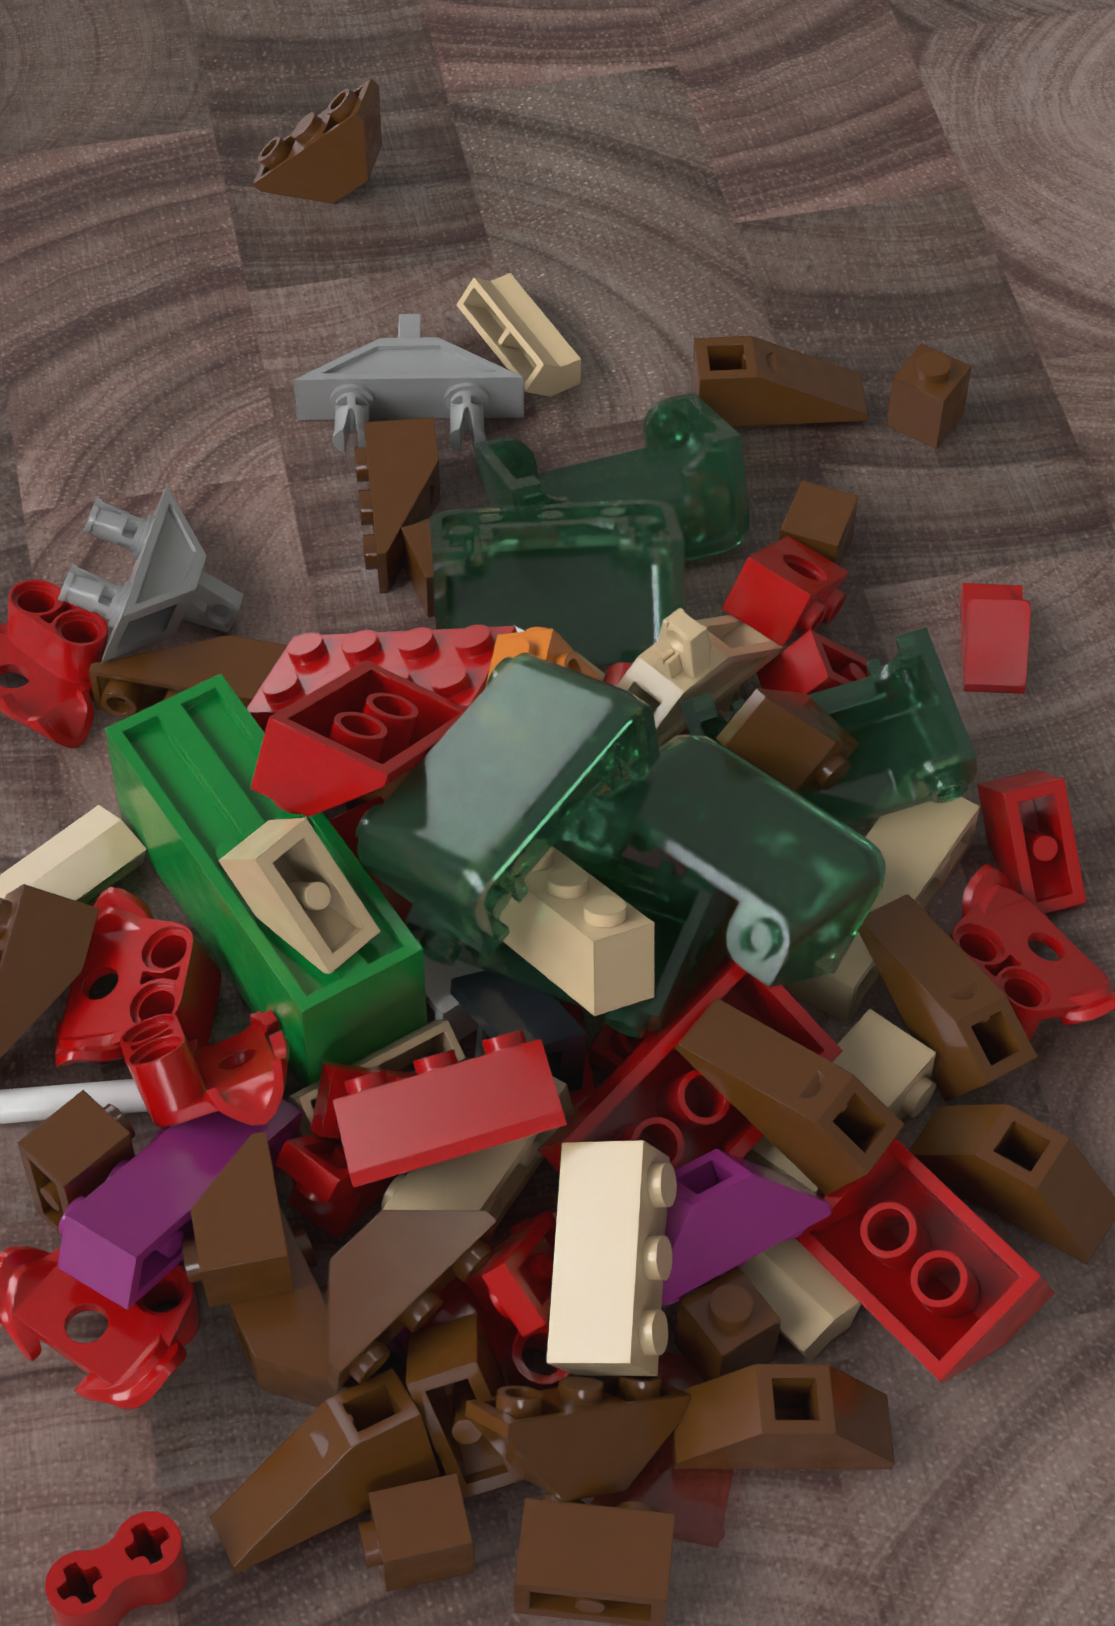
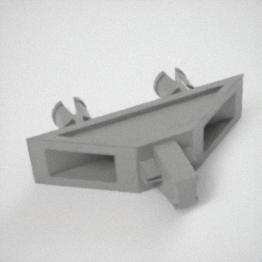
[293,314,524,453]
[57,484,244,663]

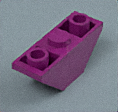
[662,1149,832,1306]

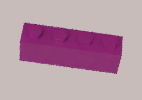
[57,1099,303,1310]

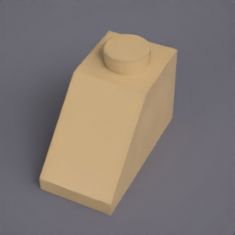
[218,818,380,974]

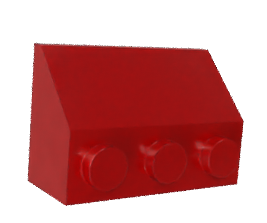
[250,661,480,817]
[333,1029,567,1188]
[795,1138,1055,1384]

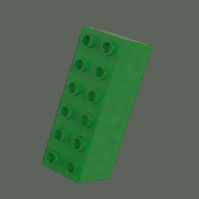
[104,673,427,1088]

